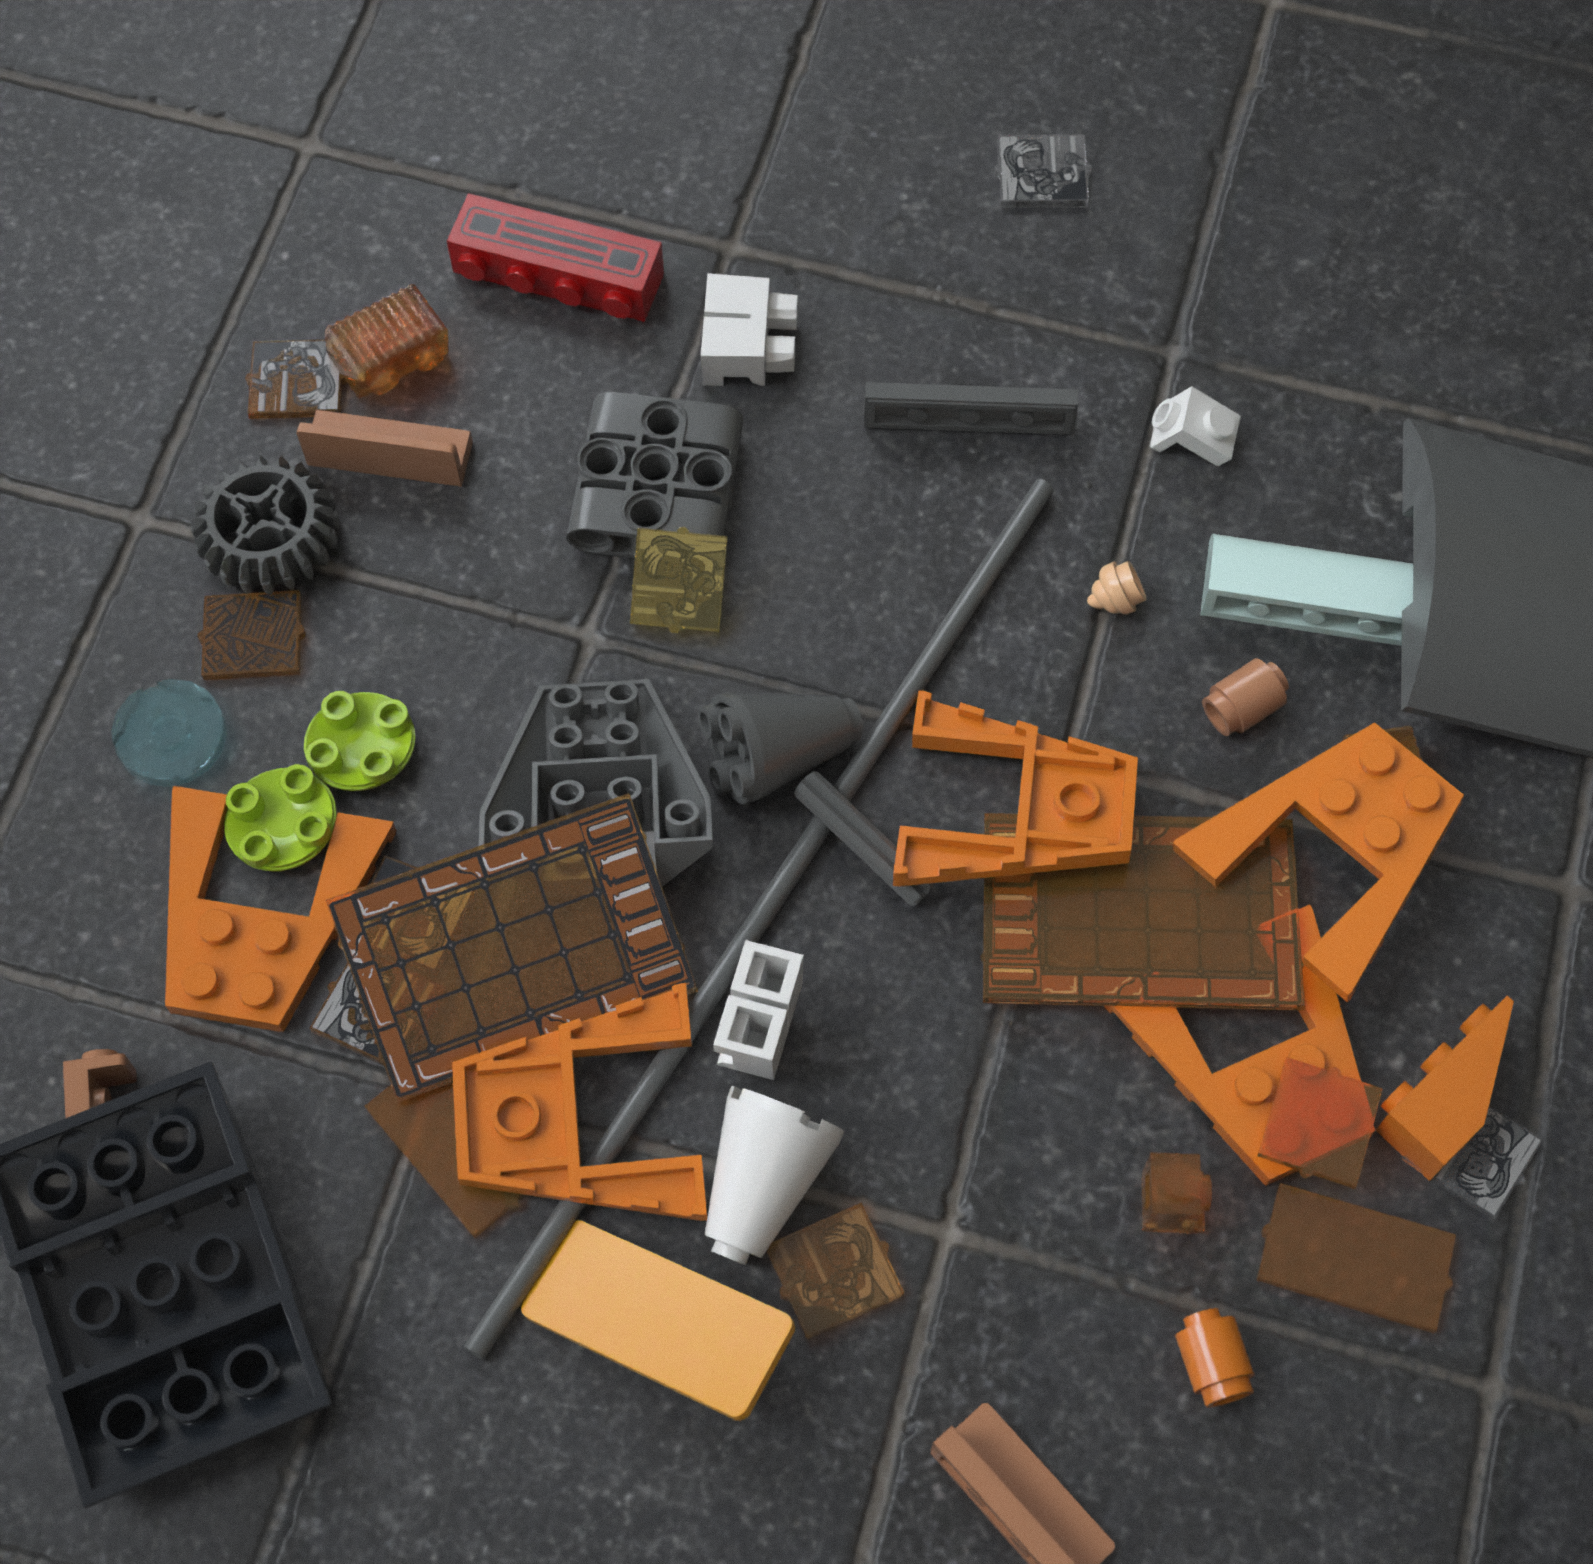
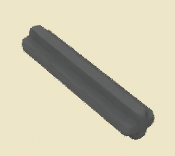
[794,771,934,906]

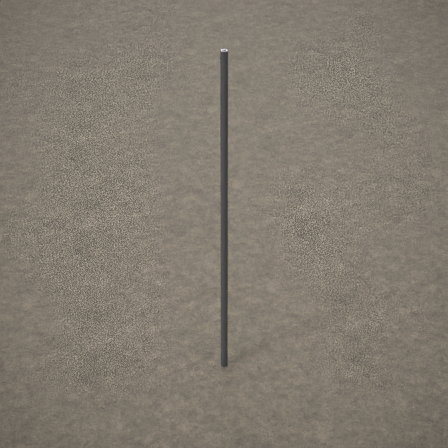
[463,479,1054,1361]

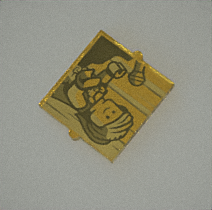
[630,526,728,633]

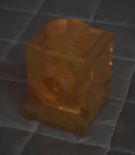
[1142,1152,1212,1234]

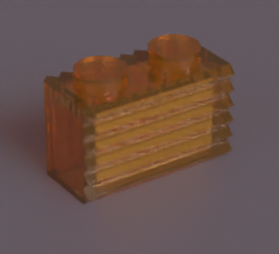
[324,284,449,399]

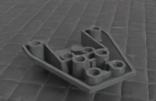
[478,679,713,896]

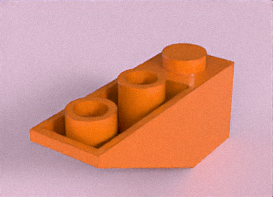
[1376,995,1514,1181]

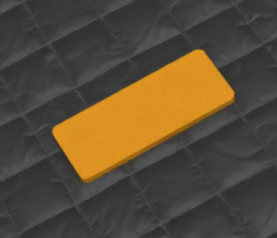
[521,1220,795,1421]

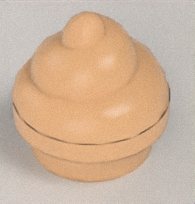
[1087,561,1147,615]

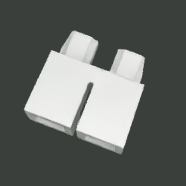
[701,273,798,386]
[713,940,803,1080]

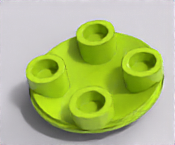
[304,691,416,791]
[224,764,337,872]

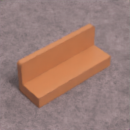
[297,410,473,487]
[930,1403,1115,1564]

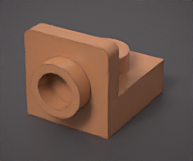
[63,1049,137,1118]

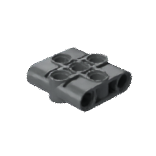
[566,392,744,566]

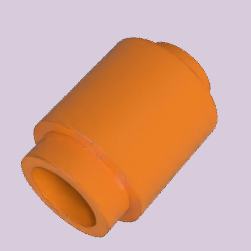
[1175,1308,1255,1408]

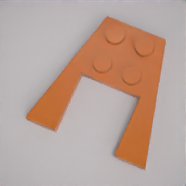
[893,690,1138,887]
[1173,722,1464,1002]
[165,786,396,1032]
[1102,904,1375,1186]
[452,983,707,1221]

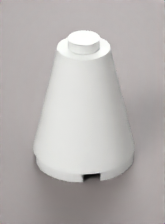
[705,1086,844,1265]

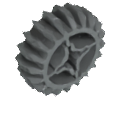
[191,455,340,596]

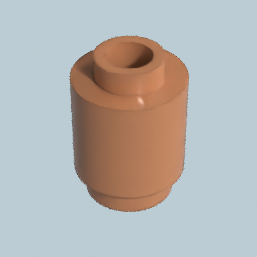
[1202,658,1289,736]

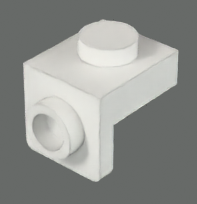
[1150,386,1240,466]

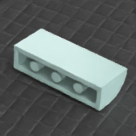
[1200,534,1413,646]

